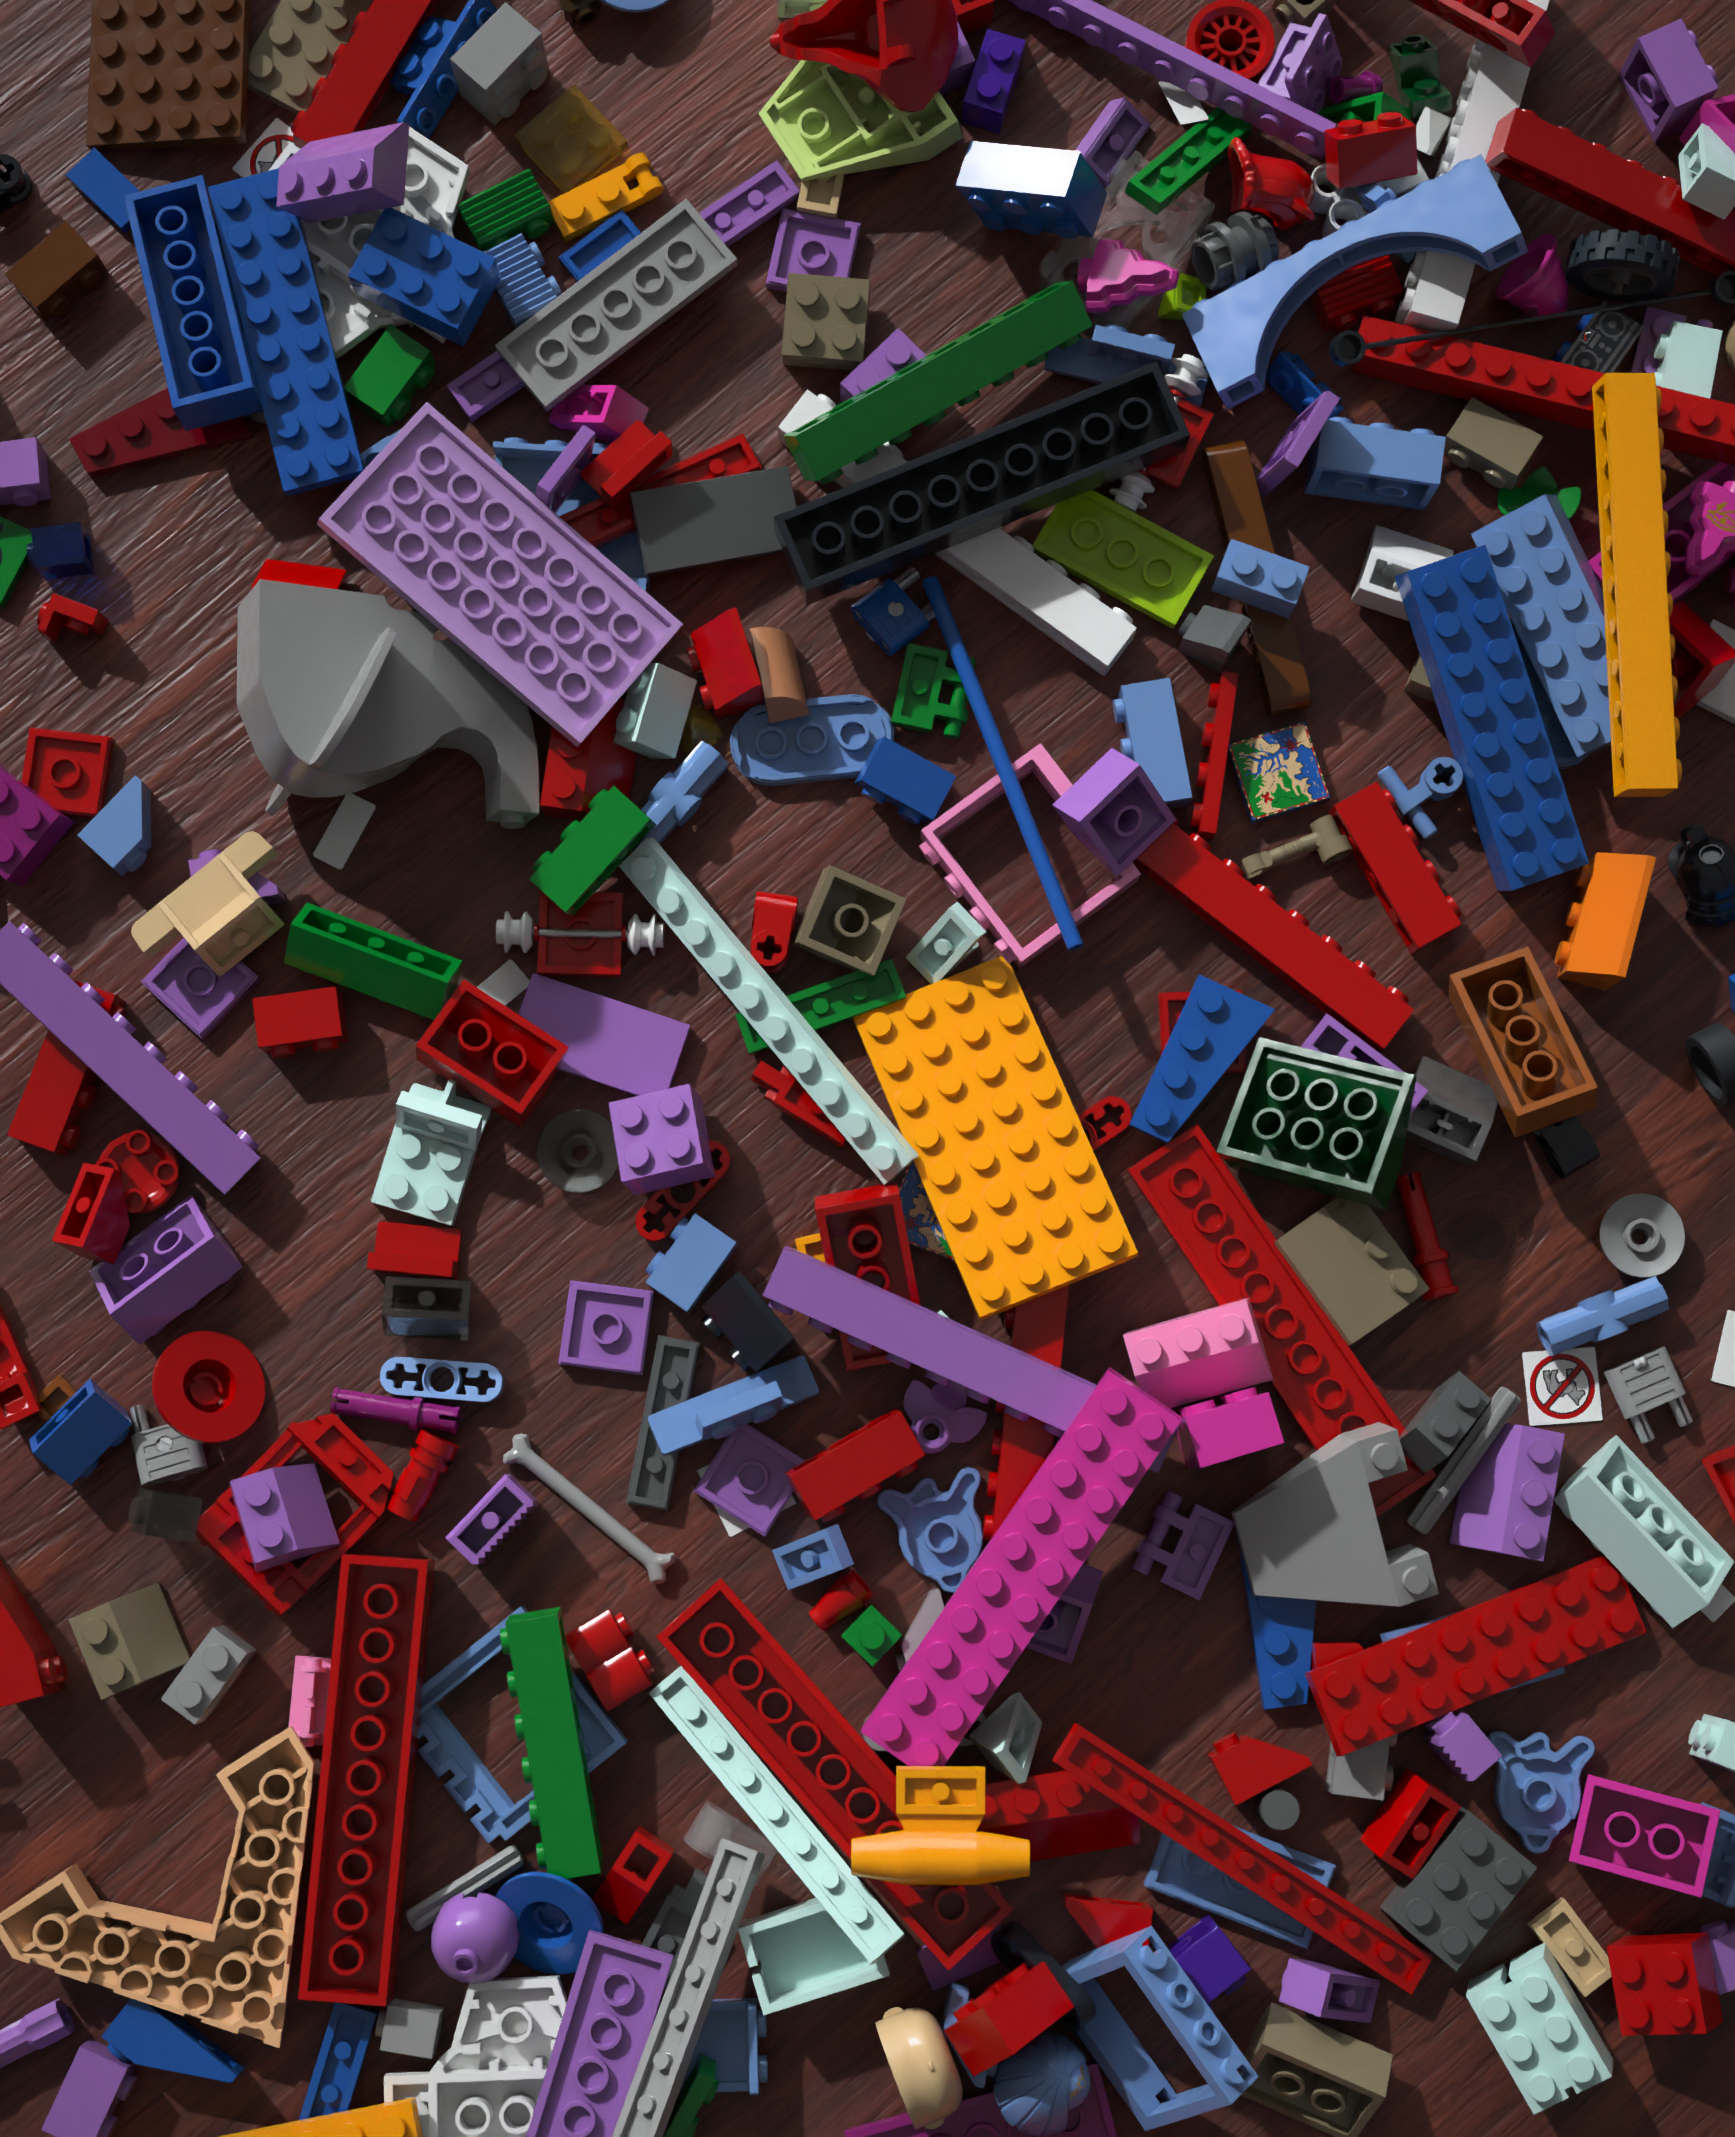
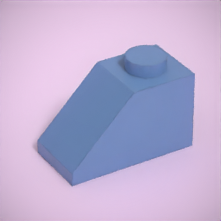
[77,775,152,876]

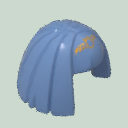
[993,2030,1091,2136]

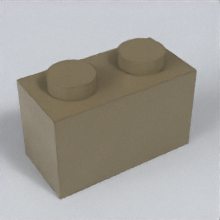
[1444,397,1543,492]

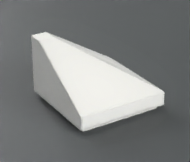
[1416,106,1452,157]

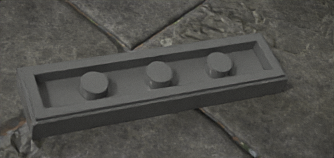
[626,1335,700,1511]

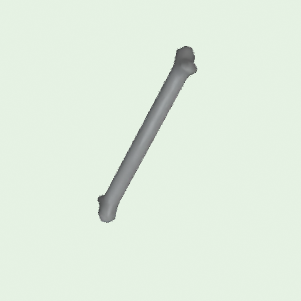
[503,1434,675,1584]

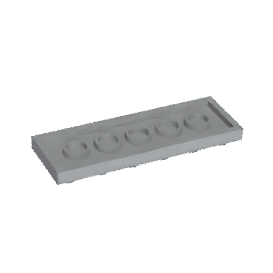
[495,199,738,412]

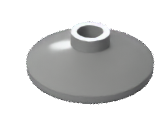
[1600,1193,1685,1278]

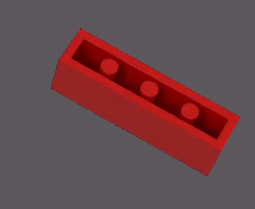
[1328,782,1461,955]
[7,979,126,1157]

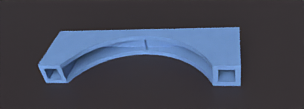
[1182,154,1528,409]

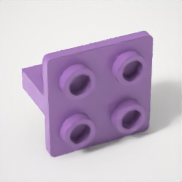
[1258,13,1343,114]

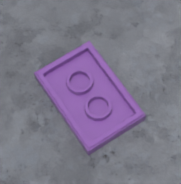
[1256,391,1340,497]

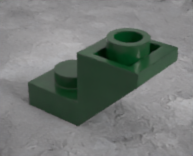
[1388,35,1452,118]

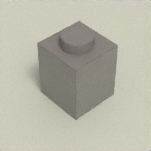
[375,1998,445,2059]

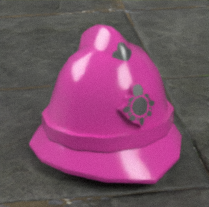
[1496,234,1569,317]

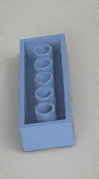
[1471,494,1611,758]

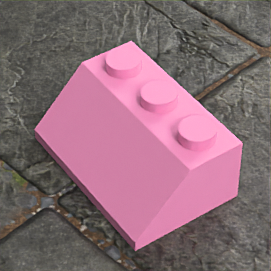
[1123,1298,1273,1408]

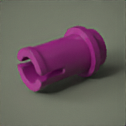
[1329,71,1383,104]

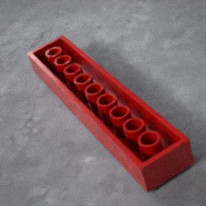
[298,1553,435,2007]
[656,1578,1014,1971]

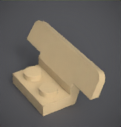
[131,831,285,977]

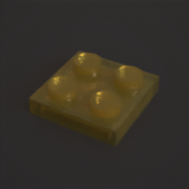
[514,84,628,193]

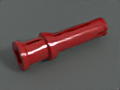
[1395,1172,1460,1302]

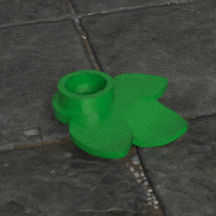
[1497,466,1581,520]

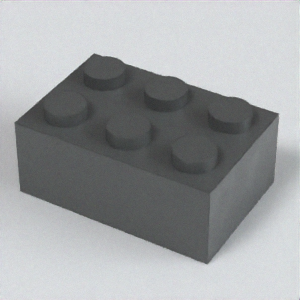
[1379,1807,1537,1972]

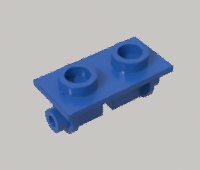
[1266,350,1344,420]

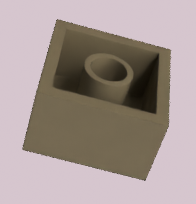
[781,273,871,371]

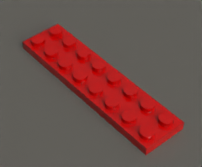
[1305,1554,1647,1756]

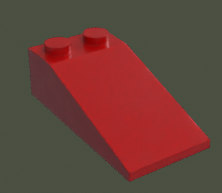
[815,1181,921,1371]
[0,1559,68,1708]

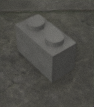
[1399,1371,1491,1473]

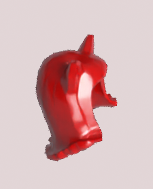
[1228,137,1315,231]

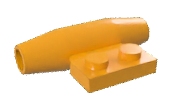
[851,1766,1030,1885]

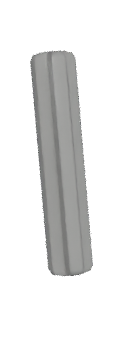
[406,1845,524,1932]

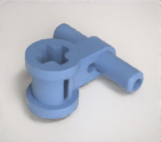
[1378,757,1463,840]

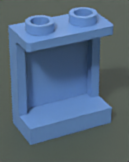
[654,1998,768,2095]

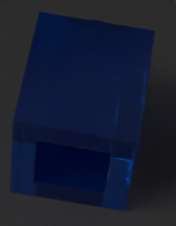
[27,522,95,580]

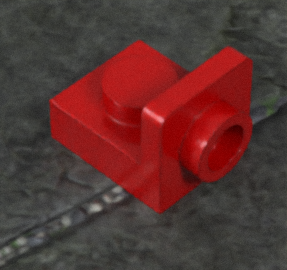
[37,593,109,643]

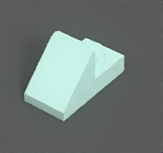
[906,902,986,984]

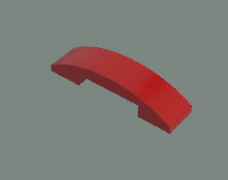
[0,1304,42,1430]

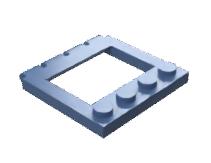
[417,1605,629,1844]

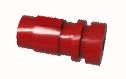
[386,1428,460,1522]

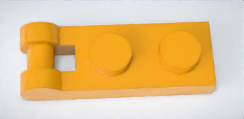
[548,152,664,243]

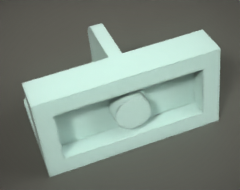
[396,1079,491,1151]

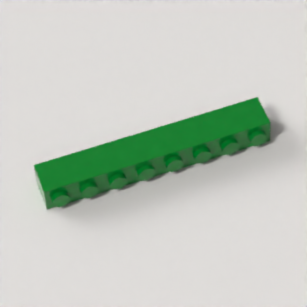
[783,281,1093,484]

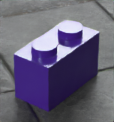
[962,29,1026,134]

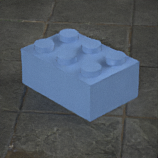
[1304,417,1446,511]

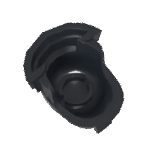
[1667,824,1735,927]

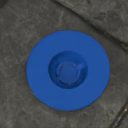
[495,1872,604,1974]

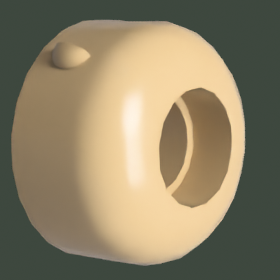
[875,2007,963,2129]

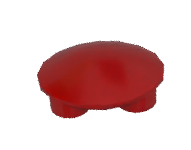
[95,1130,181,1215]

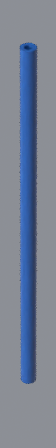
[922,576,1084,951]

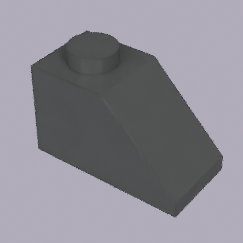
[1178,605,1251,675]

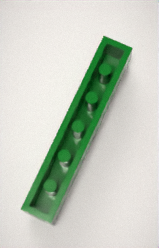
[500,1607,604,1879]

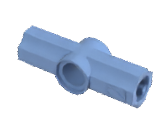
[635,741,729,849]
[1536,1276,1670,1356]

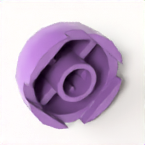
[431,1892,520,1984]

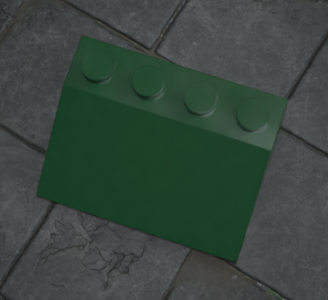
[1216,1037,1416,1210]

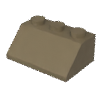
[1273,1197,1429,1346]
[1238,2002,1393,2137]

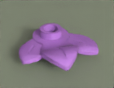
[903,1380,987,1453]

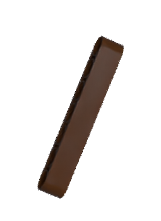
[1202,440,1311,716]

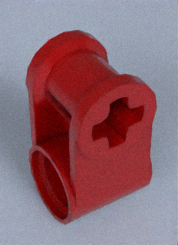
[751,891,798,975]

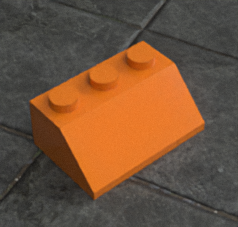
[1554,852,1656,991]

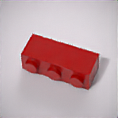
[784,1408,925,1522]

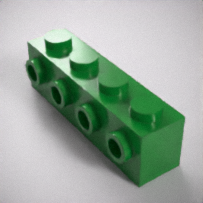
[284,902,462,1020]

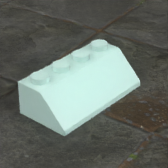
[1554,1435,1735,1628]

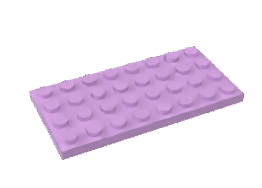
[317,402,683,747]

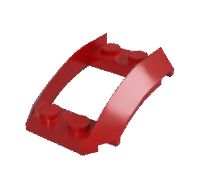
[190,1413,394,1616]

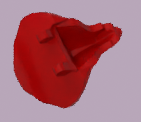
[770,0,958,113]

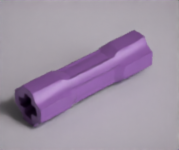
[0,1997,75,2068]

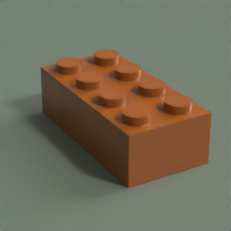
[1448,947,1598,1138]

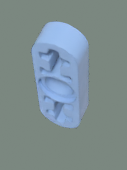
[380,1357,505,1402]

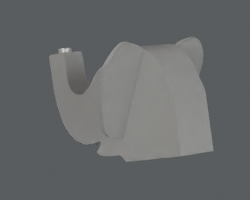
[237,579,539,829]

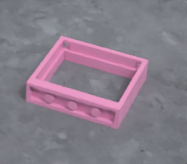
[919,743,1141,969]

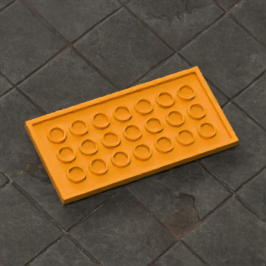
[853,956,1138,1321]

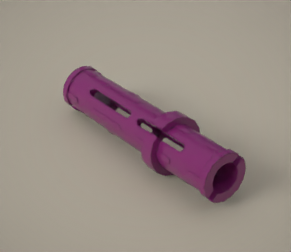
[330,1387,462,1434]

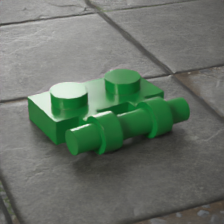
[891,643,976,740]

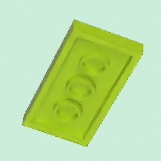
[1032,490,1214,629]

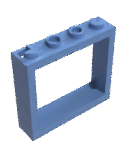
[1062,1926,1258,2131]

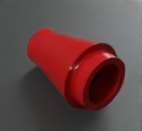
[809,1570,873,1631]

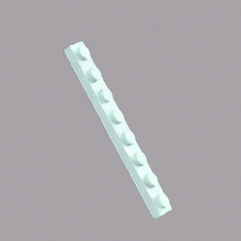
[649,1666,905,1966]

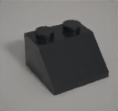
[702,1271,796,1373]

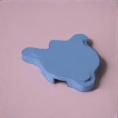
[877,1467,983,1593]
[1486,1730,1595,1854]

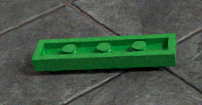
[1125,107,1254,215]
[735,959,906,1055]

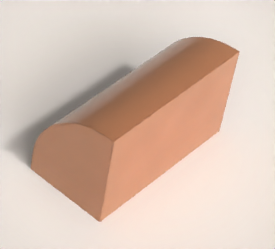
[750,627,809,723]

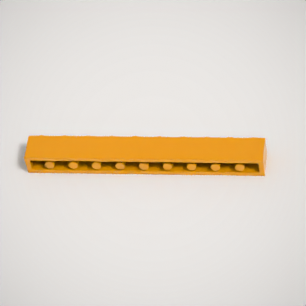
[1592,373,1682,797]

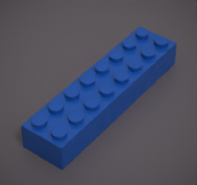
[1395,545,1589,891]

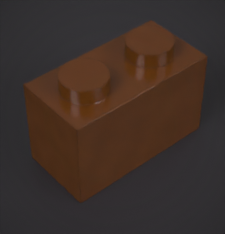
[4,220,107,322]

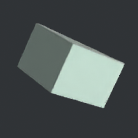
[969,1692,1042,1784]

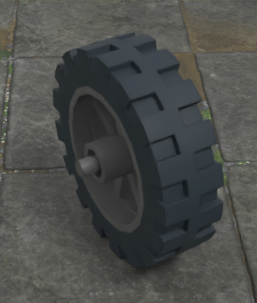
[1565,229,1680,302]

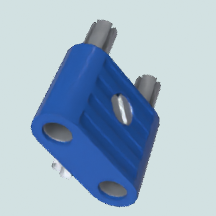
[850,567,935,656]

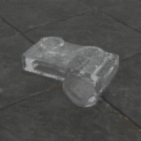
[683,1800,777,1886]

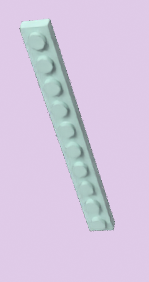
[619,837,919,1185]

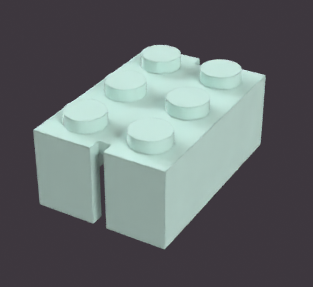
[738,1883,890,2016]
[1466,1942,1613,2115]

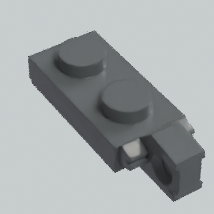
[641,1868,708,1993]

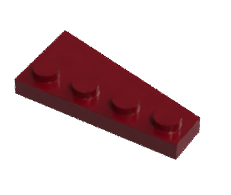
[69,388,253,478]

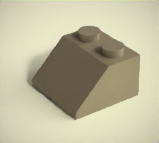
[791,865,906,976]
[69,1582,191,1700]

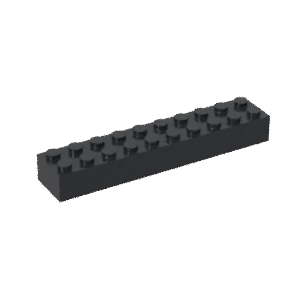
[774,361,1190,606]

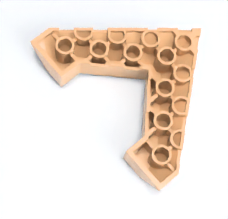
[0,1726,315,2048]

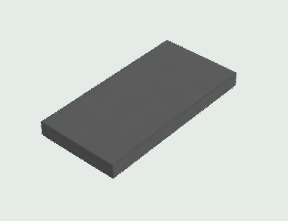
[628,466,797,576]

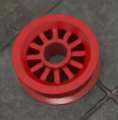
[1184,0,1275,84]

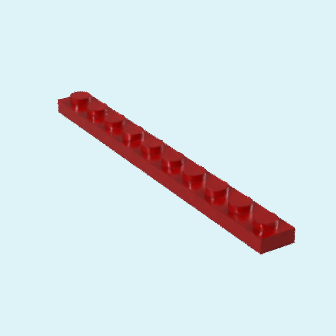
[1052,1723,1433,1995]

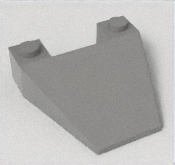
[1232,1422,1439,1607]

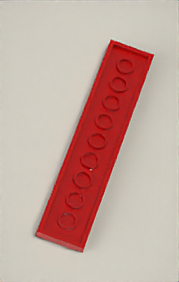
[1127,1124,1437,1517]

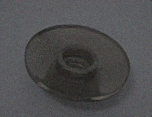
[537,1109,619,1193]

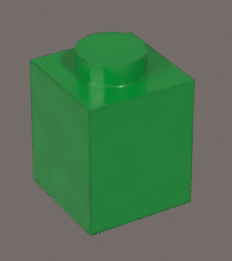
[841,1603,902,1667]

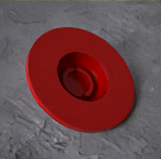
[152,1331,265,1444]

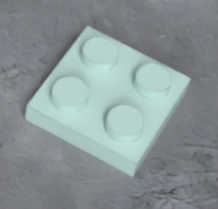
[371,1122,478,1226]

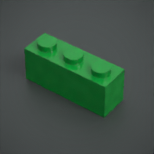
[529,785,657,917]

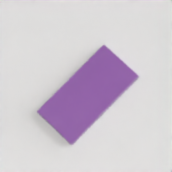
[519,973,691,1096]

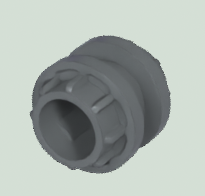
[1191,211,1279,292]

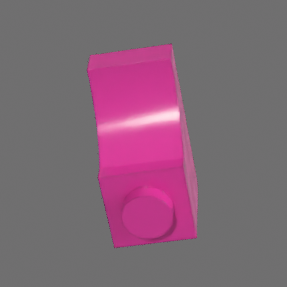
[548,385,649,444]

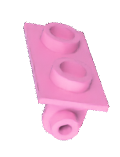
[288,1655,331,1747]

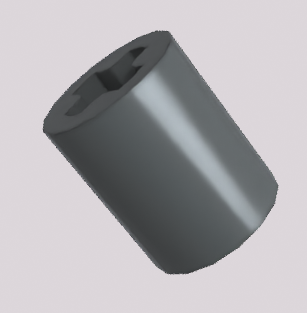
[1255,1786,1300,1830]

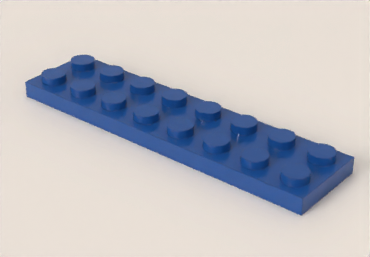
[208,168,365,496]

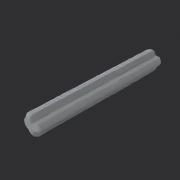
[1407,1386,1521,1534]

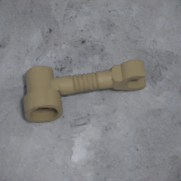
[1240,815,1354,880]

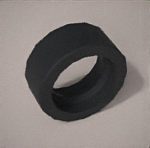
[1685,1023,1735,1107]

